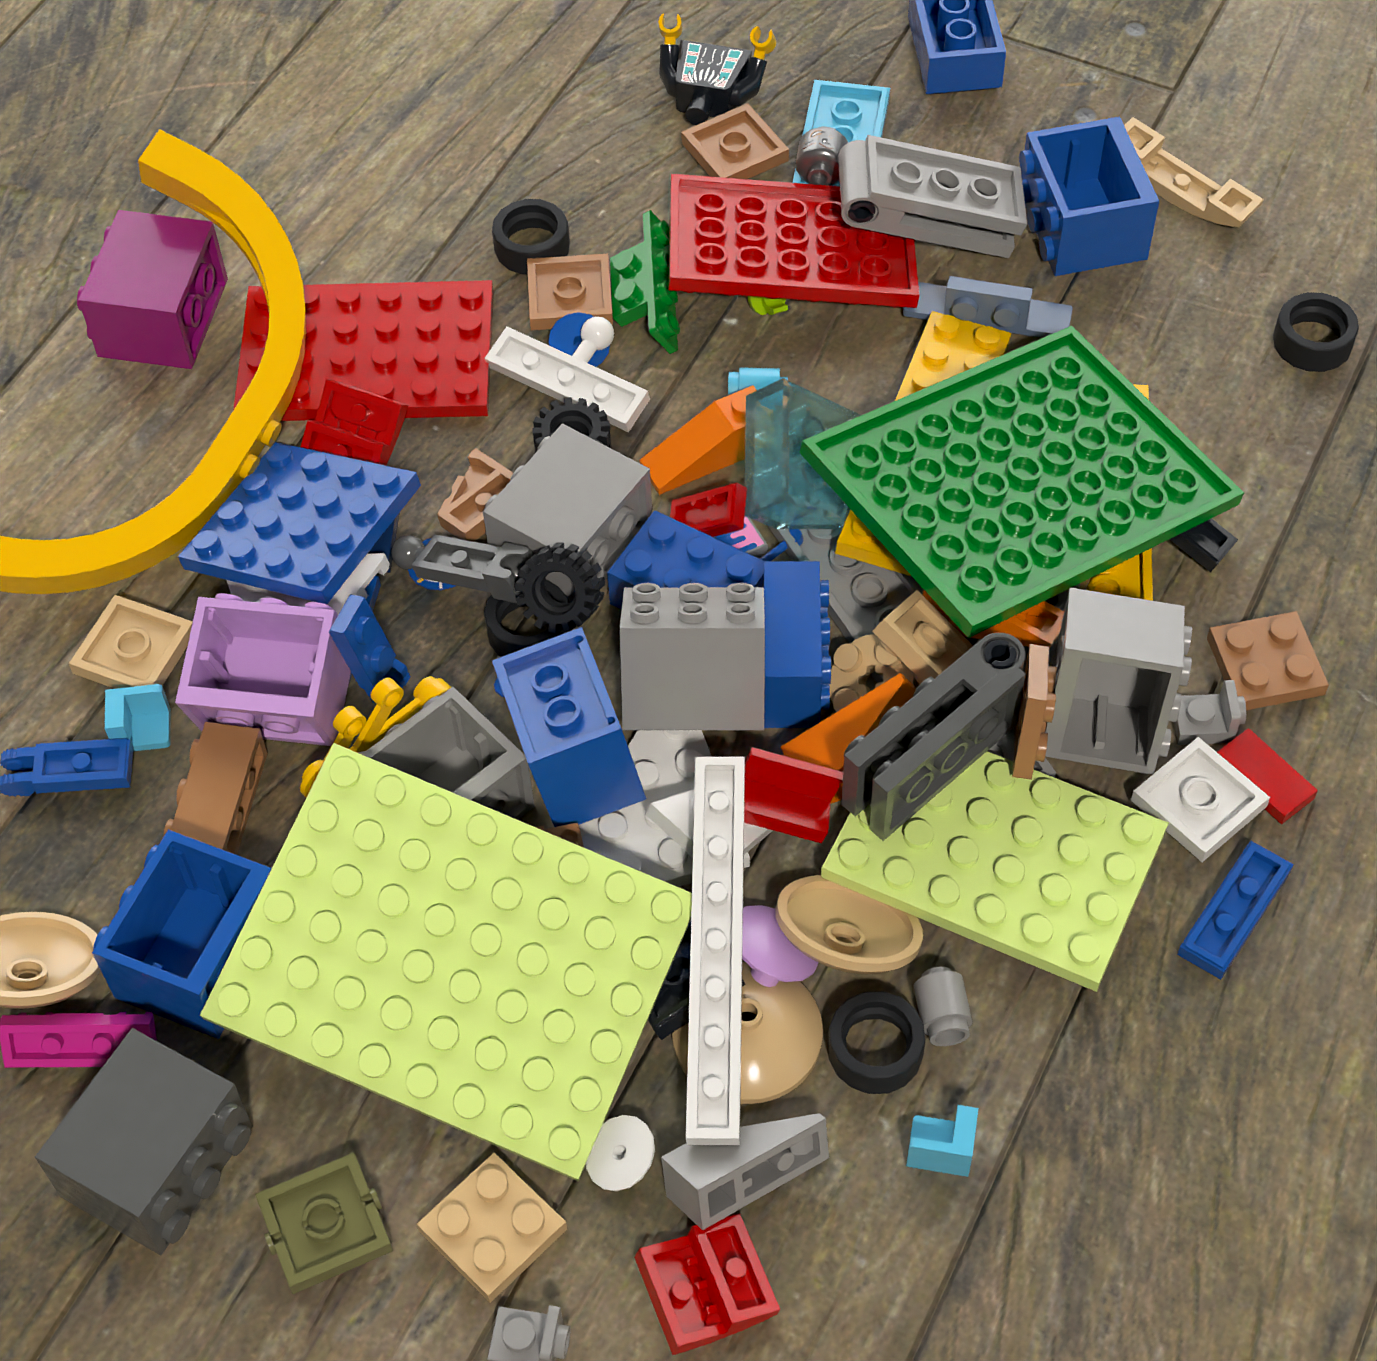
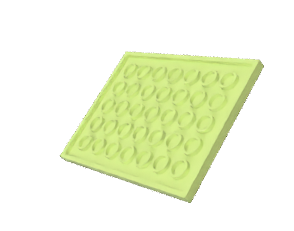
[200,743,692,1182]

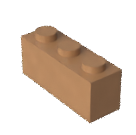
[163,722,268,855]

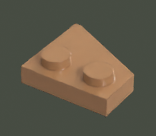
[437,448,513,542]

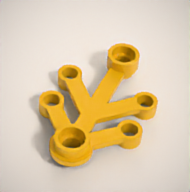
[300,676,451,798]

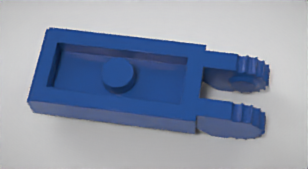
[329,595,411,705]
[0,738,133,797]

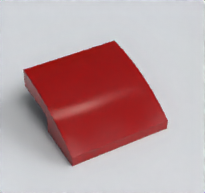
[300,379,409,466]
[634,1214,780,1356]

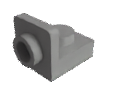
[1174,680,1246,745]
[487,1305,571,1361]

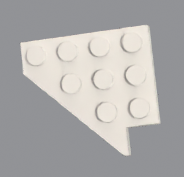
[579,730,750,887]

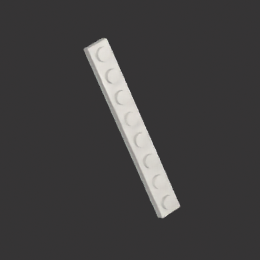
[686,757,745,1145]

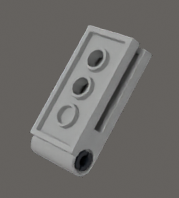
[838,135,1027,258]

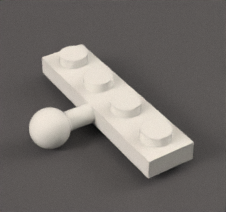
[484,317,650,433]

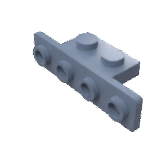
[903,276,1073,338]

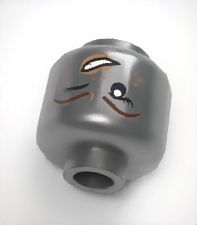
[796,126,848,186]

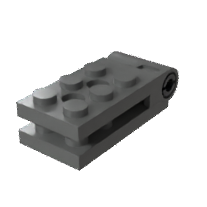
[841,633,1026,841]

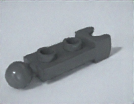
[391,534,534,603]

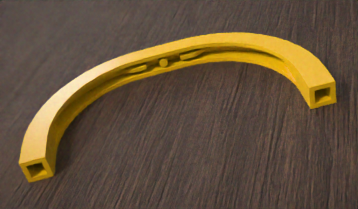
[0,129,306,594]

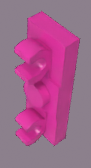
[0,1012,157,1068]

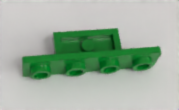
[610,210,680,354]

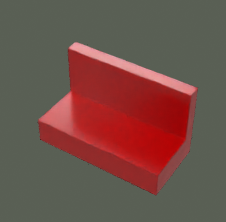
[744,747,843,844]

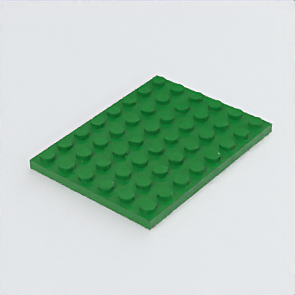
[799,326,1244,638]

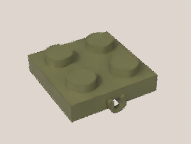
[255,1152,393,1294]

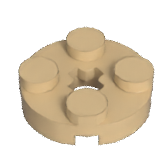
[829,634,920,712]

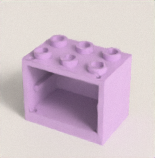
[175,593,351,746]

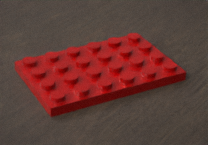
[669,174,919,308]
[233,280,494,421]

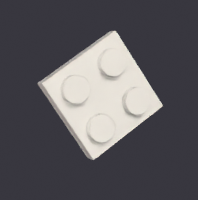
[1131,737,1270,862]

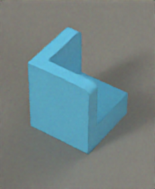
[105,684,171,751]
[906,1105,979,1177]

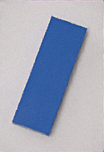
[1177,840,1294,980]

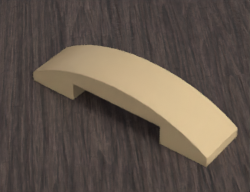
[1124,117,1264,227]

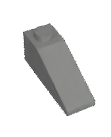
[661,1113,829,1230]

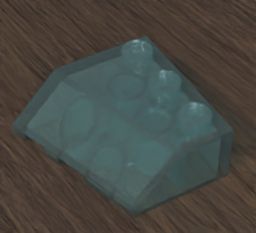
[745,378,861,529]

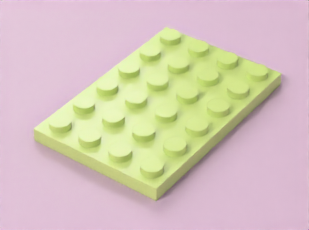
[821,751,1169,992]

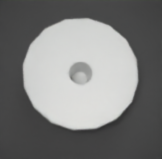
[586,1115,655,1191]

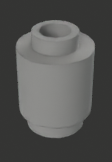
[914,967,972,1046]

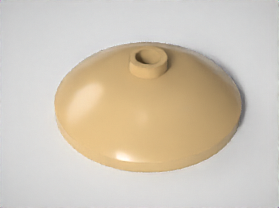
[775,875,923,975]
[0,912,101,1009]
[672,962,823,1104]

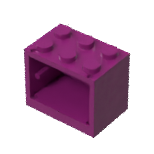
[77,210,228,369]

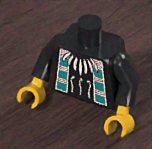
[658,13,776,125]

